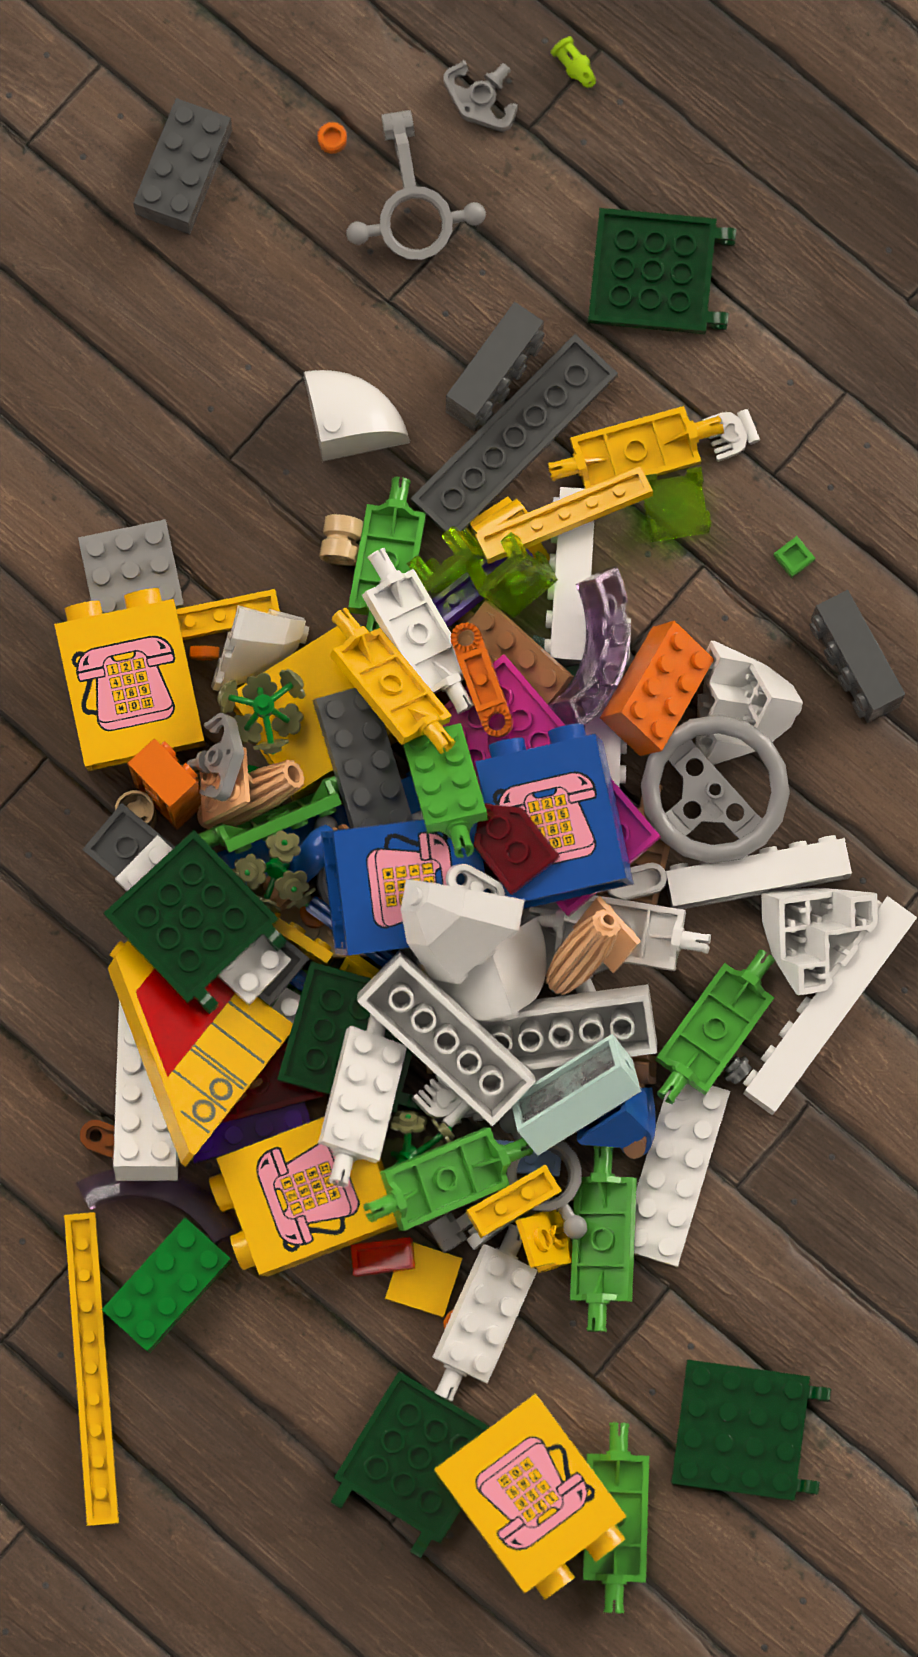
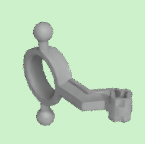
[346,110,486,260]
[428,1109,587,1253]

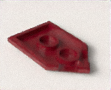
[474,803,560,895]

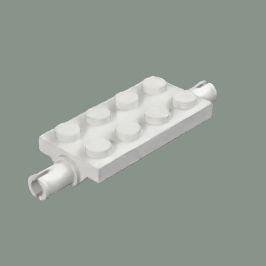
[362,548,474,714]
[528,895,711,971]
[318,1014,407,1187]
[433,1224,537,1402]

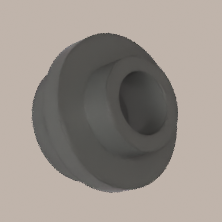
[723,1056,752,1084]

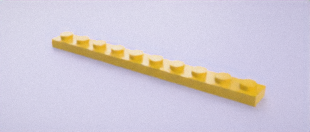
[64,1212,119,1526]

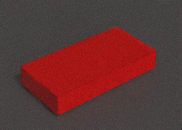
[351,1237,415,1277]

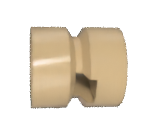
[319,514,364,566]
[115,790,157,828]

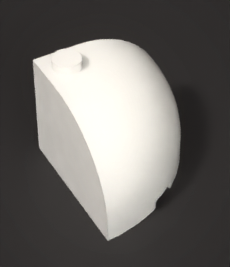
[304,370,410,461]
[416,917,547,1021]

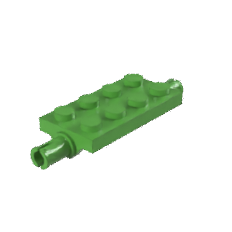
[348,477,426,632]
[403,723,488,858]
[199,776,342,854]
[655,950,775,1104]
[364,1127,533,1231]
[570,1146,637,1332]
[583,1423,649,1613]

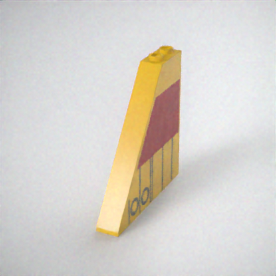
[108,941,293,1167]

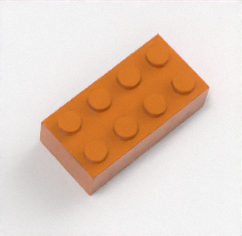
[600,621,714,756]
[127,738,201,830]

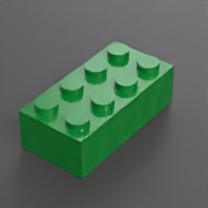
[101,1217,232,1354]

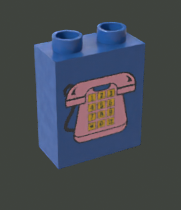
[476,724,634,910]
[320,819,491,956]

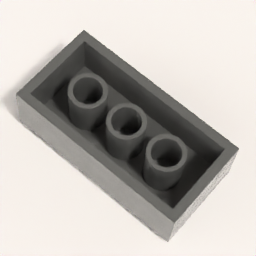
[133,98,232,234]
[446,301,545,432]
[809,590,906,723]

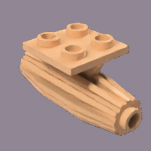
[197,747,305,829]
[545,896,641,995]

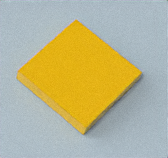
[385,1243,462,1318]

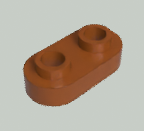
[80,1120,115,1160]

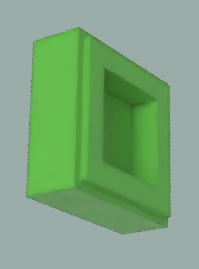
[773,536,816,578]

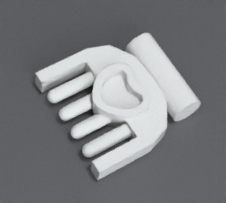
[702,409,760,462]
[411,1074,472,1127]

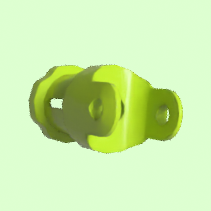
[551,36,596,88]

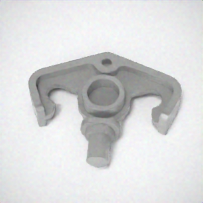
[443,60,518,132]
[187,713,244,801]

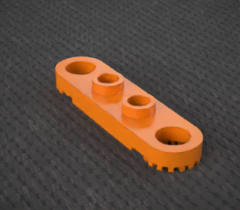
[450,622,513,738]

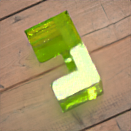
[643,467,712,542]
[407,526,485,593]
[467,532,558,618]

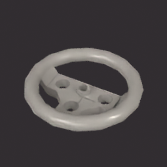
[641,715,790,864]

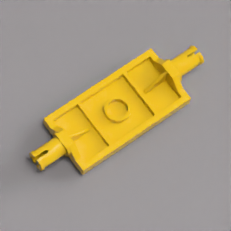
[548,406,724,489]
[330,608,455,754]

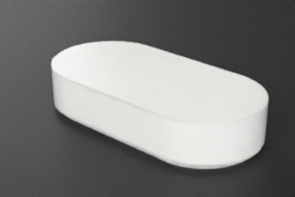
[607,863,667,901]

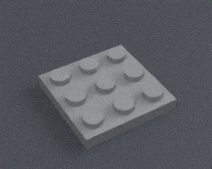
[78,519,184,614]

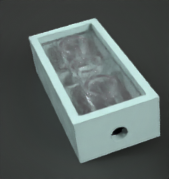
[512,1034,641,1156]

